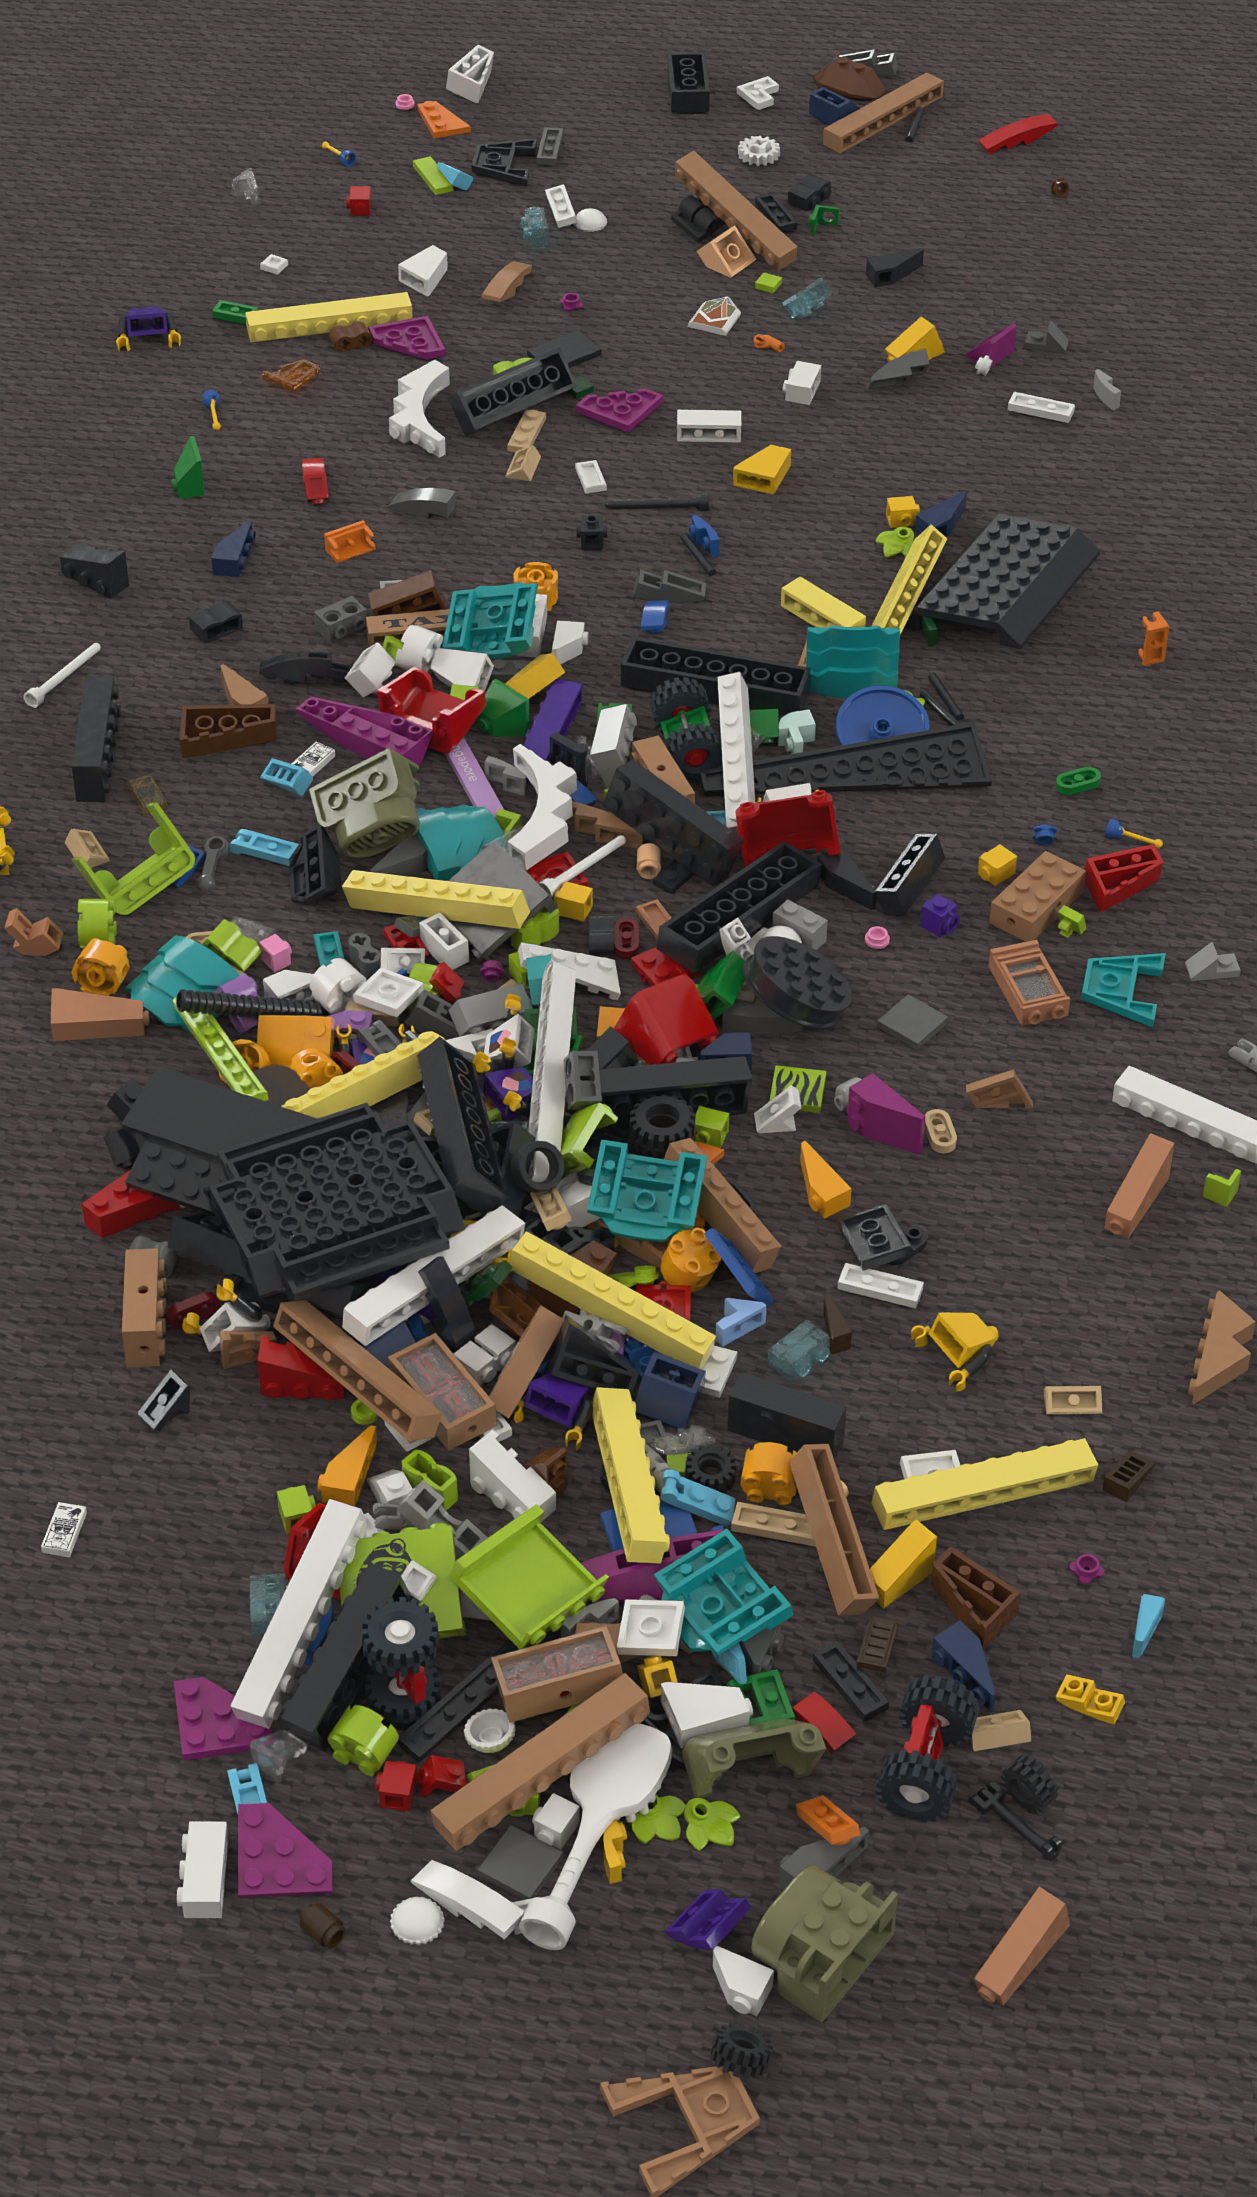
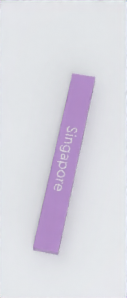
[445,737,504,818]

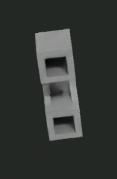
[396,1480,488,1560]

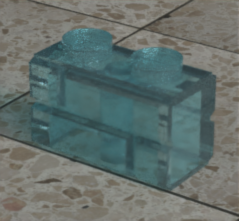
[768,1320,830,1382]

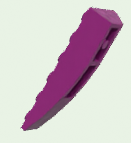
[296,697,433,766]
[580,1529,723,1604]

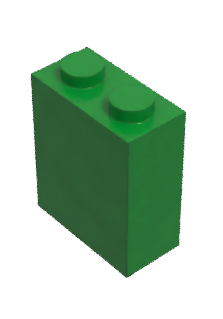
[697,951,745,1020]

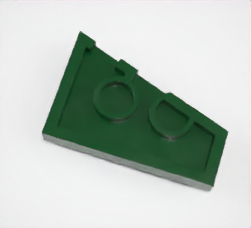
[458,1260,513,1308]

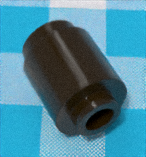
[299,1903,346,1949]

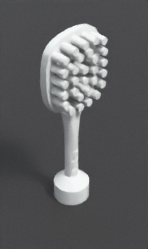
[519,1723,672,1950]

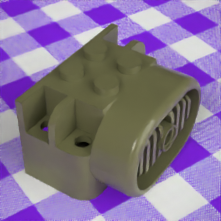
[309,748,420,859]
[751,1865,898,2023]

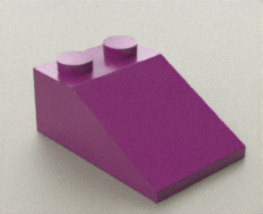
[847,1073,926,1154]

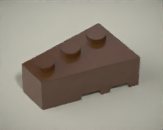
[528,1240,617,1318]

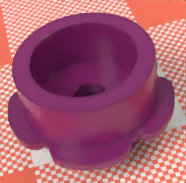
[480,960,504,982]

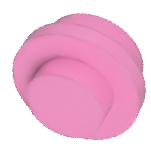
[395,94,415,110]
[865,926,890,949]

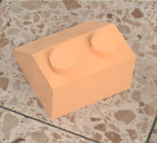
[697,225,757,278]

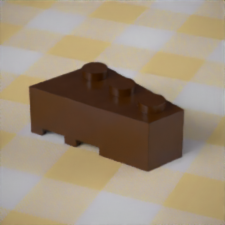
[369,570,448,616]
[931,1546,1021,1649]

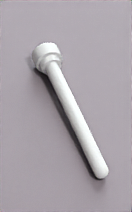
[24,643,101,708]
[538,835,626,898]

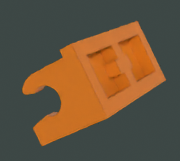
[324,520,376,563]
[1138,611,1169,666]

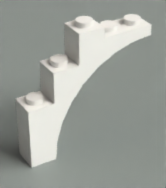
[389,360,450,458]
[508,744,577,870]

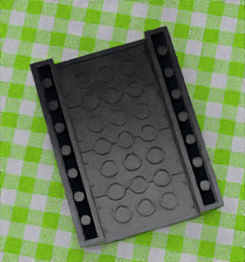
[904,514,1100,649]

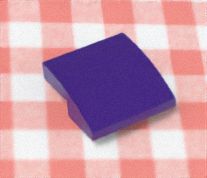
[665,1889,752,1950]

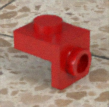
[304,473,329,505]
[429,962,465,1003]
[416,1755,467,1797]

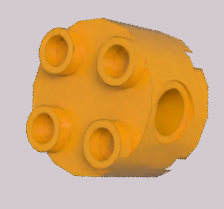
[513,562,558,611]
[72,938,129,996]
[289,1048,344,1089]
[660,1228,722,1293]
[740,1442,797,1505]

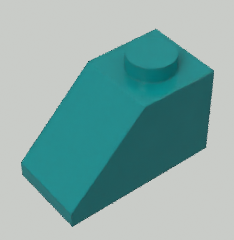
[526,954,552,1008]

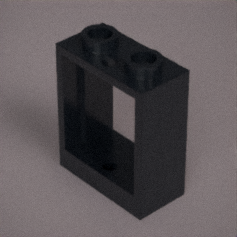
[587,1026,639,1070]

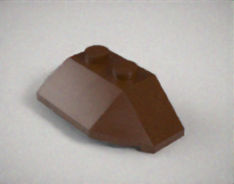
[813,57,887,101]
[489,1279,561,1352]

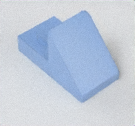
[716,1298,766,1347]

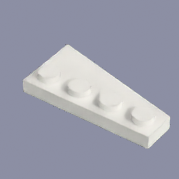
[518,943,621,1000]

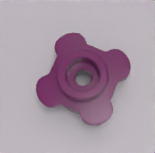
[560,293,583,311]
[1070,1554,1104,1584]

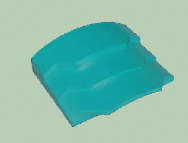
[442,582,538,660]
[806,625,900,698]
[416,804,505,881]
[125,935,241,1035]
[587,1140,707,1242]
[654,1529,794,1656]

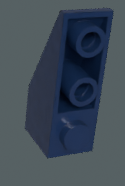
[915,491,967,537]
[211,520,256,577]
[932,1620,996,1712]

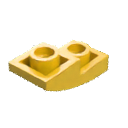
[1056,1674,1125,1725]
[603,1819,627,1884]

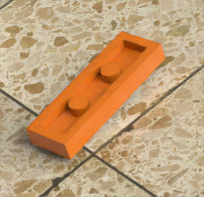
[795,1795,861,1845]

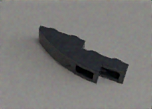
[259,651,353,684]

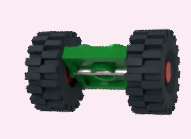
[649,677,723,783]

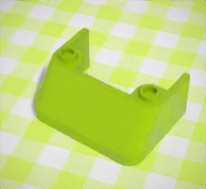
[72,803,195,915]

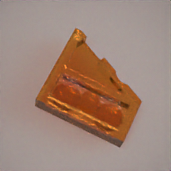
[262,359,320,392]

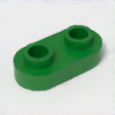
[1055,767,1101,795]

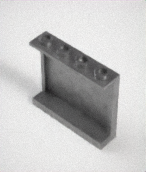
[448,840,558,962]

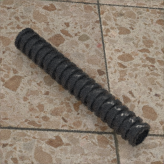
[176,989,322,1019]

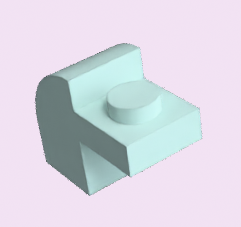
[778,710,816,754]

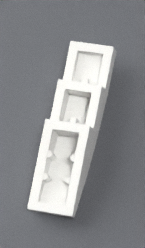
[411,1860,525,1939]

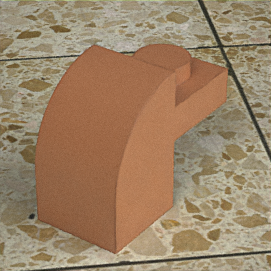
[5,908,63,956]

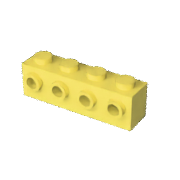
[781,577,866,628]

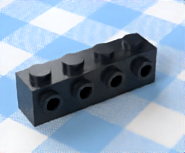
[875,834,945,916]

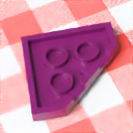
[368,316,446,360]
[576,388,663,433]
[174,1677,274,1761]
[238,1803,333,1898]

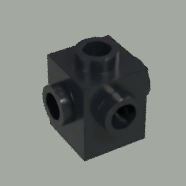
[576,515,607,549]

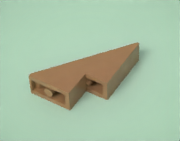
[1188,1290,1256,1404]

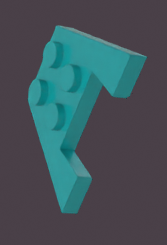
[1081,953,1166,1028]

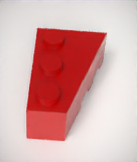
[1084,844,1163,913]
[82,1170,180,1238]
[258,1335,345,1400]

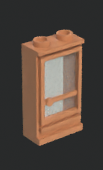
[989,940,1070,1026]

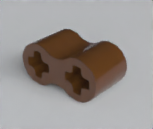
[329,321,373,352]

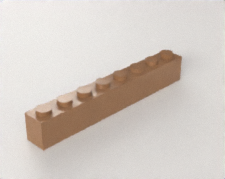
[823,73,944,153]
[675,151,798,271]
[273,1300,442,1441]
[430,1673,650,1851]

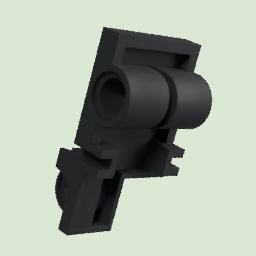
[671,195,726,243]

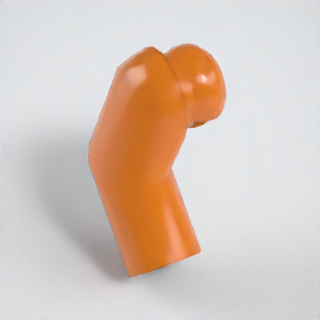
[753,334,785,352]

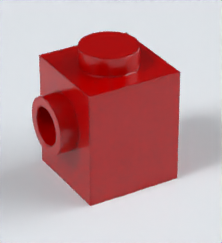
[346,186,371,216]
[376,1761,417,1812]

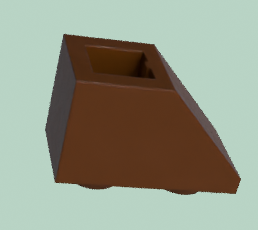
[523,1447,568,1496]

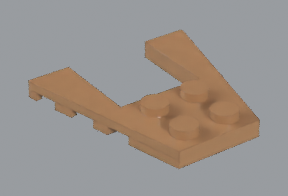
[600,2066,760,2197]

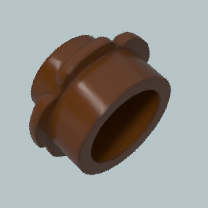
[1051,178,1069,197]

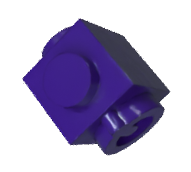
[921,894,960,938]

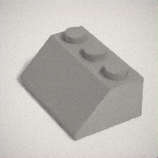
[590,704,637,788]

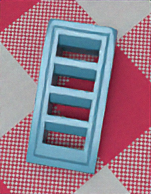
[437,162,473,190]
[260,758,313,796]
[1132,1594,1165,1658]
[712,1643,747,1684]

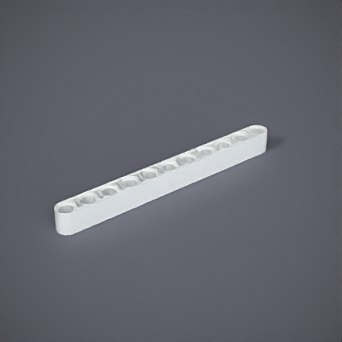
[528,960,576,1186]

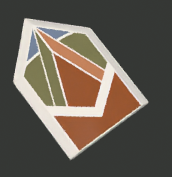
[688,297,741,336]

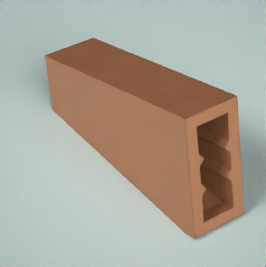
[51,988,150,1041]
[1105,1133,1174,1238]
[974,1887,1070,2005]

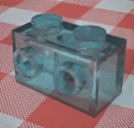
[521,207,548,250]
[782,277,832,320]
[250,1573,289,1639]

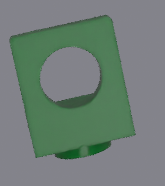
[808,205,839,236]

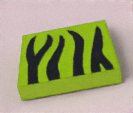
[769,1065,826,1113]

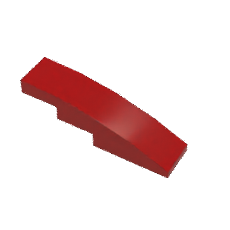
[978,114,1058,154]

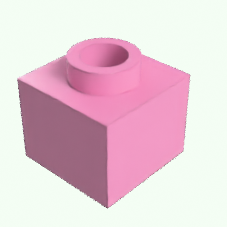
[259,934,292,973]

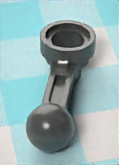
[196,836,230,891]

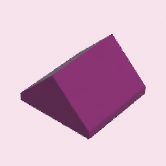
[964,323,1017,368]

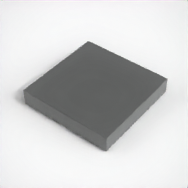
[877,994,948,1050]
[478,1825,563,1900]

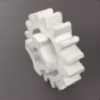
[738,136,780,166]

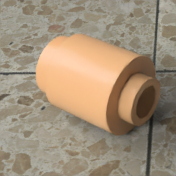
[636,843,661,879]

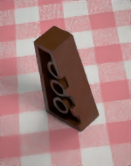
[180,704,278,759]

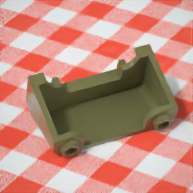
[682,1718,826,1798]

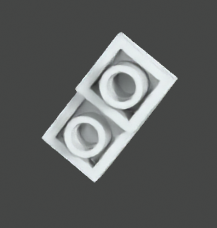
[719,918,753,961]

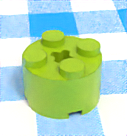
[78,899,117,948]
[328,1705,399,1776]

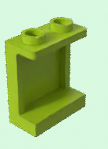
[560,1102,618,1177]

